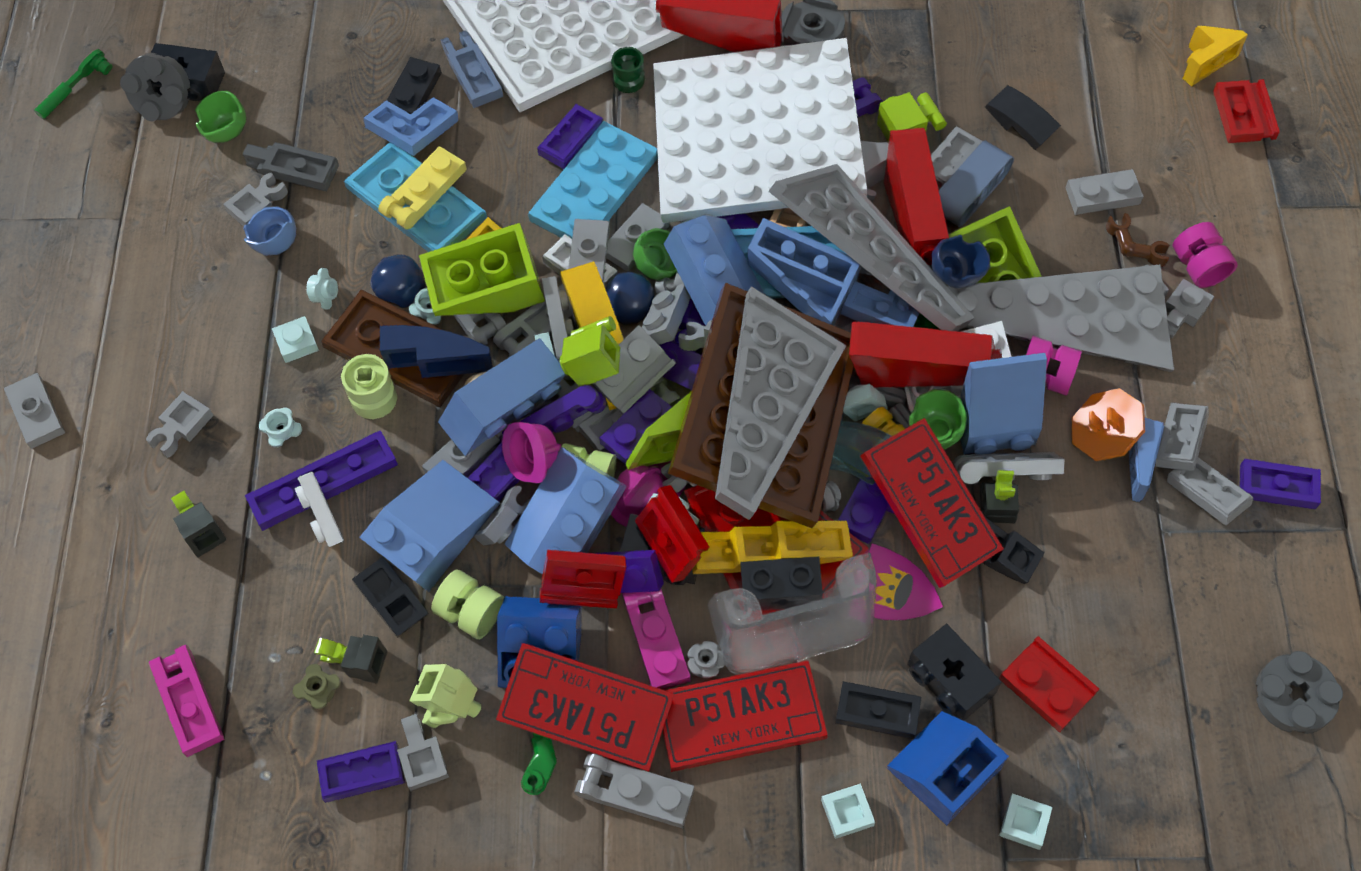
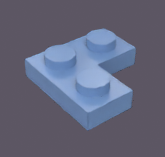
[364,97,458,156]
[841,281,920,327]

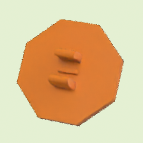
[1072,388,1145,461]

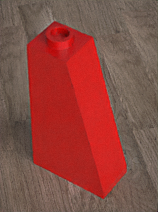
[656,0,783,53]
[884,128,949,265]
[849,322,1002,388]

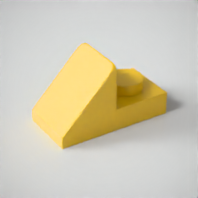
[1182,26,1248,87]

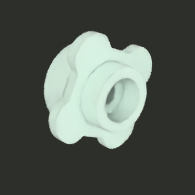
[307,268,338,309]
[409,288,441,325]
[259,408,302,447]

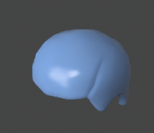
[243,207,296,256]

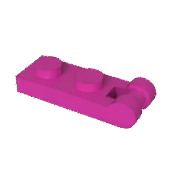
[622,589,691,690]
[149,644,225,757]

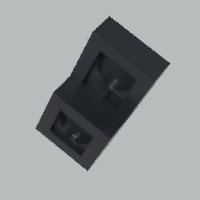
[985,85,1061,150]
[982,517,1045,584]
[352,557,429,638]

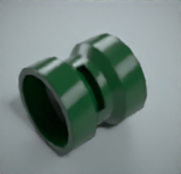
[611,47,645,93]

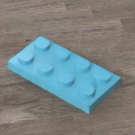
[528,121,658,239]

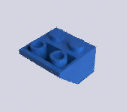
[497,596,582,688]
[887,711,1009,826]

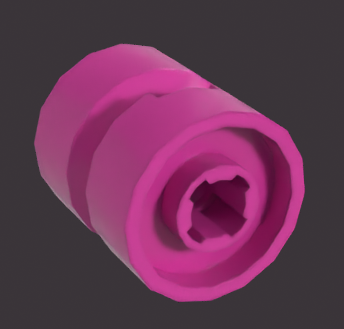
[1172,222,1238,288]
[1026,336,1082,396]

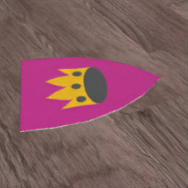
[846,543,943,620]

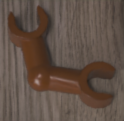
[1106,213,1170,267]

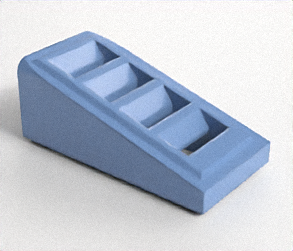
[1129,418,1164,502]

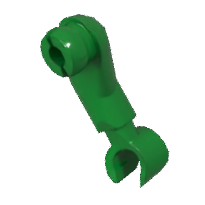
[521,733,557,795]

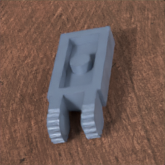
[441,30,503,108]

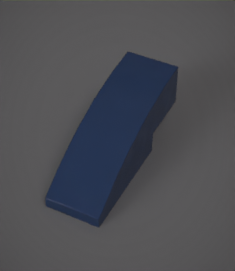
[380,325,494,378]

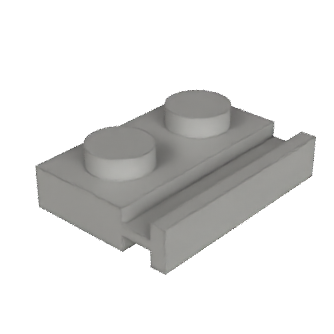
[592,325,676,415]

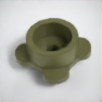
[293,664,340,709]

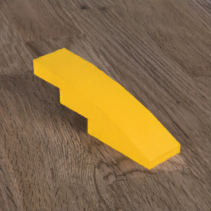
[560,261,624,411]
[692,521,853,574]

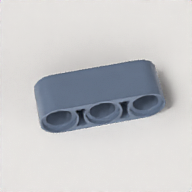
[939,140,1014,227]

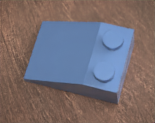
[960,353,1047,454]
[359,460,500,592]

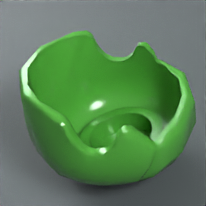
[195,91,247,143]
[633,228,678,281]
[909,389,967,450]

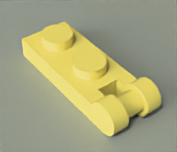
[378,146,467,230]

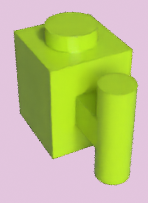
[877,92,947,143]
[560,316,621,387]

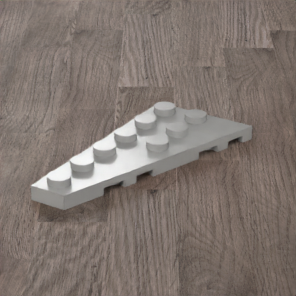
[768,164,975,331]
[948,265,1174,372]
[715,286,846,520]

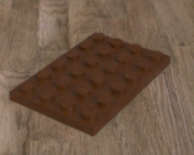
[668,283,853,528]

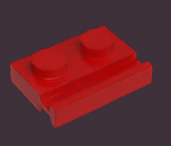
[1213,79,1280,143]
[635,485,710,583]
[539,550,626,609]
[999,636,1099,733]

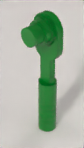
[34,49,113,119]

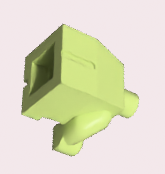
[409,664,481,729]

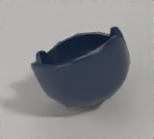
[932,235,990,289]
[370,254,427,308]
[605,272,656,325]

